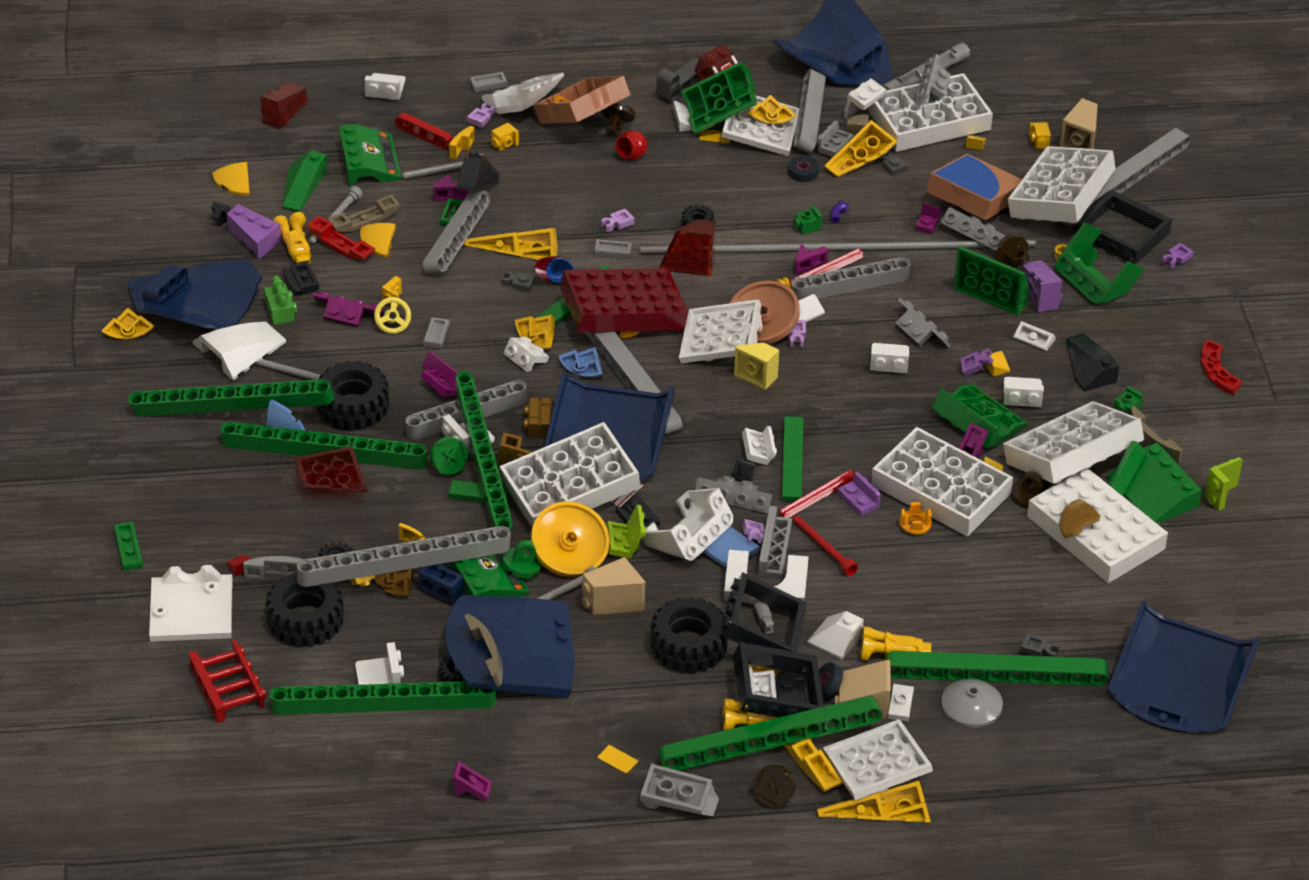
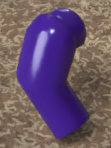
[831,201,849,223]

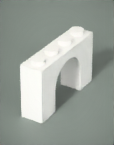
[724,550,808,607]

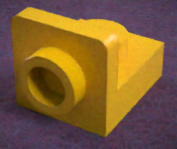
[382,276,402,307]

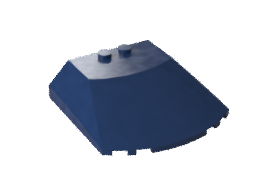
[544,372,675,481]
[445,595,575,698]
[1108,600,1260,733]

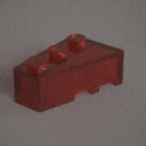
[260,82,308,130]

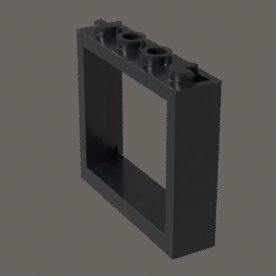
[1075,190,1172,264]
[722,572,807,652]
[733,642,824,718]

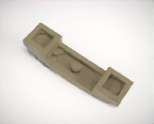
[327,194,400,232]
[1130,406,1183,465]
[464,614,503,687]

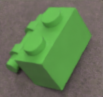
[264,276,297,325]

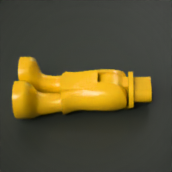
[273,212,311,264]
[860,626,931,661]
[722,699,777,731]

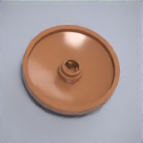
[730,281,800,344]

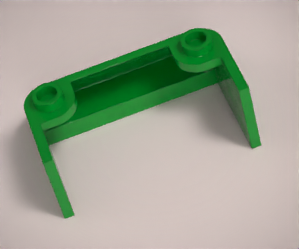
[1056,222,1145,305]

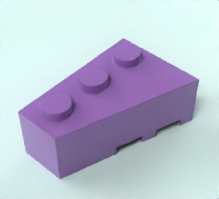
[227,204,281,260]
[1020,260,1062,312]

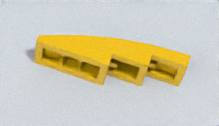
[783,739,843,792]

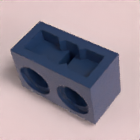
[418,564,464,604]

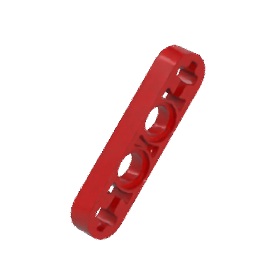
[395,113,453,150]

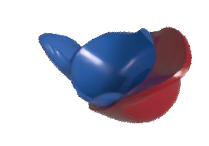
[534,256,581,284]

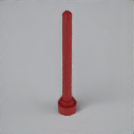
[793,515,859,576]

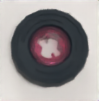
[788,156,820,182]
[819,662,843,699]

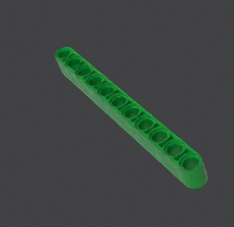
[455,371,512,538]
[128,379,335,417]
[220,422,427,470]
[885,651,1108,686]
[269,681,496,715]
[658,696,883,771]

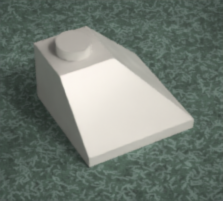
[807,611,864,660]

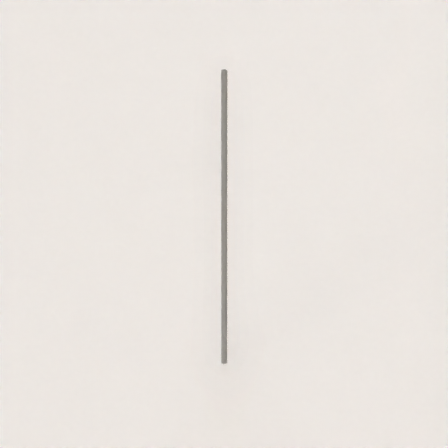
[640,240,1036,254]

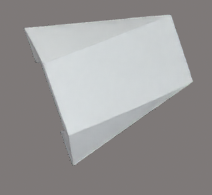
[481,73,564,114]
[193,321,286,381]

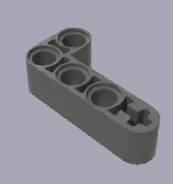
[656,58,711,103]

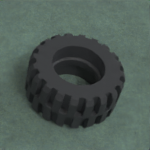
[317,361,389,430]
[265,572,344,647]
[651,597,728,673]

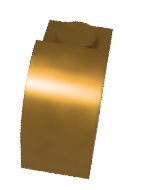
[498,432,532,465]

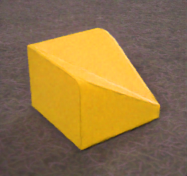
[985,351,1010,377]

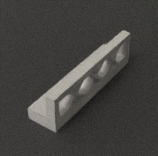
[758,506,792,578]

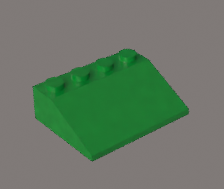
[953,246,1030,316]
[1107,443,1202,524]

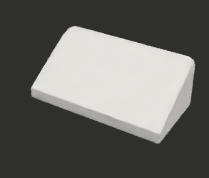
[673,101,693,132]
[798,294,825,322]
[1013,321,1056,351]

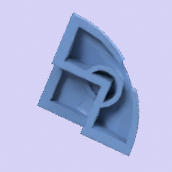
[559,347,603,378]
[266,400,306,431]

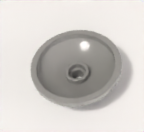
[941,679,1003,728]

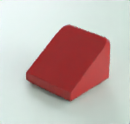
[226,555,251,576]

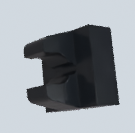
[211,202,231,226]
[732,459,756,482]

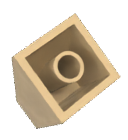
[1060,98,1098,149]
[582,557,645,615]
[834,660,891,719]

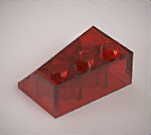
[658,219,716,277]
[295,446,368,492]

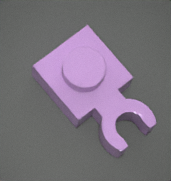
[467,102,495,128]
[601,209,635,232]
[787,320,806,347]
[742,519,765,544]

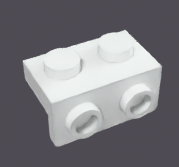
[504,336,549,372]
[742,426,777,465]
[749,667,777,698]

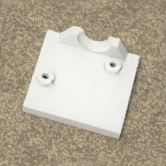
[721,96,799,156]
[679,299,763,363]
[149,565,233,642]
[823,719,933,800]

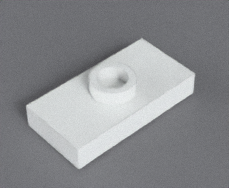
[888,684,914,722]

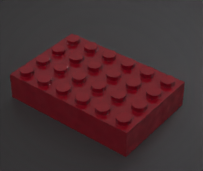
[560,268,689,333]

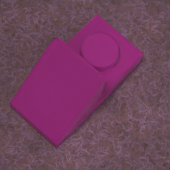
[433,174,469,201]
[915,203,944,235]
[795,244,828,275]
[959,423,989,459]
[452,761,492,801]

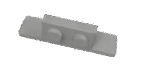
[916,54,950,106]
[941,208,1006,250]
[895,298,951,348]
[695,476,772,513]

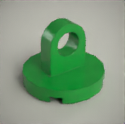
[430,436,468,475]
[502,540,541,579]

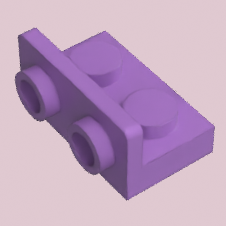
[837,472,881,516]

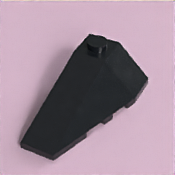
[457,152,500,189]
[1066,333,1119,391]

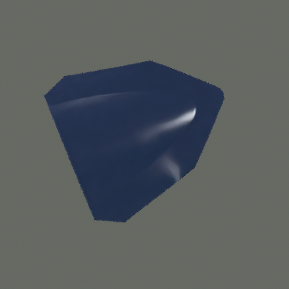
[772,0,894,86]
[128,259,262,330]

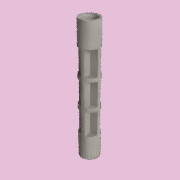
[882,42,970,91]

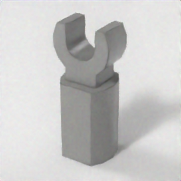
[754,601,774,635]

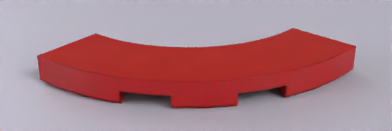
[1201,339,1242,396]

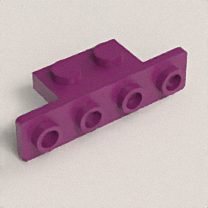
[312,291,384,327]
[421,351,478,397]

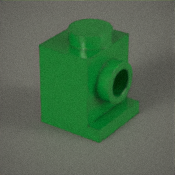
[793,205,822,235]
[1113,386,1144,415]

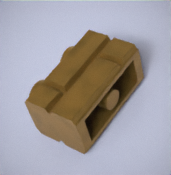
[524,398,552,438]

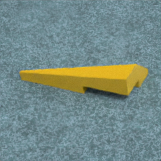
[464,228,558,260]
[817,779,931,823]

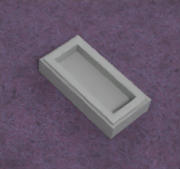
[470,72,507,93]
[594,239,632,259]
[423,317,450,349]

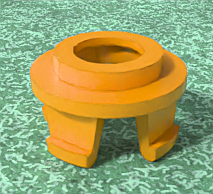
[899,502,932,535]

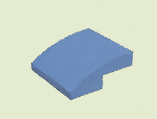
[703,527,760,568]

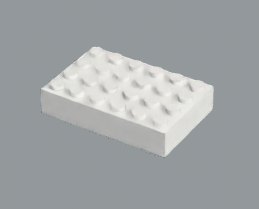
[868,73,993,152]
[1008,146,1116,223]
[1003,401,1144,483]
[500,422,640,527]
[871,427,1013,537]
[1027,468,1168,583]

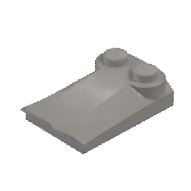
[640,764,719,817]

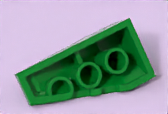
[283,150,328,212]

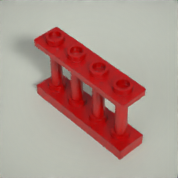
[189,639,267,723]

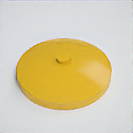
[530,501,610,578]

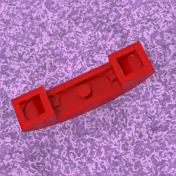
[307,215,375,260]

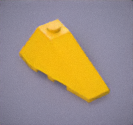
[824,120,897,178]

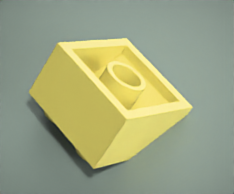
[734,343,779,390]

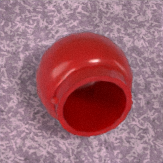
[616,130,647,160]

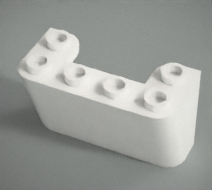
[642,488,733,561]

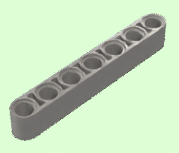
[794,69,826,154]
[423,191,490,274]
[791,257,911,301]
[405,380,527,440]

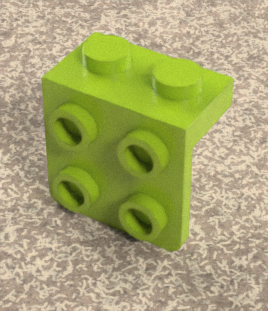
[1204,457,1243,511]
[606,505,646,559]

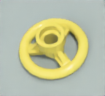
[374,297,411,334]

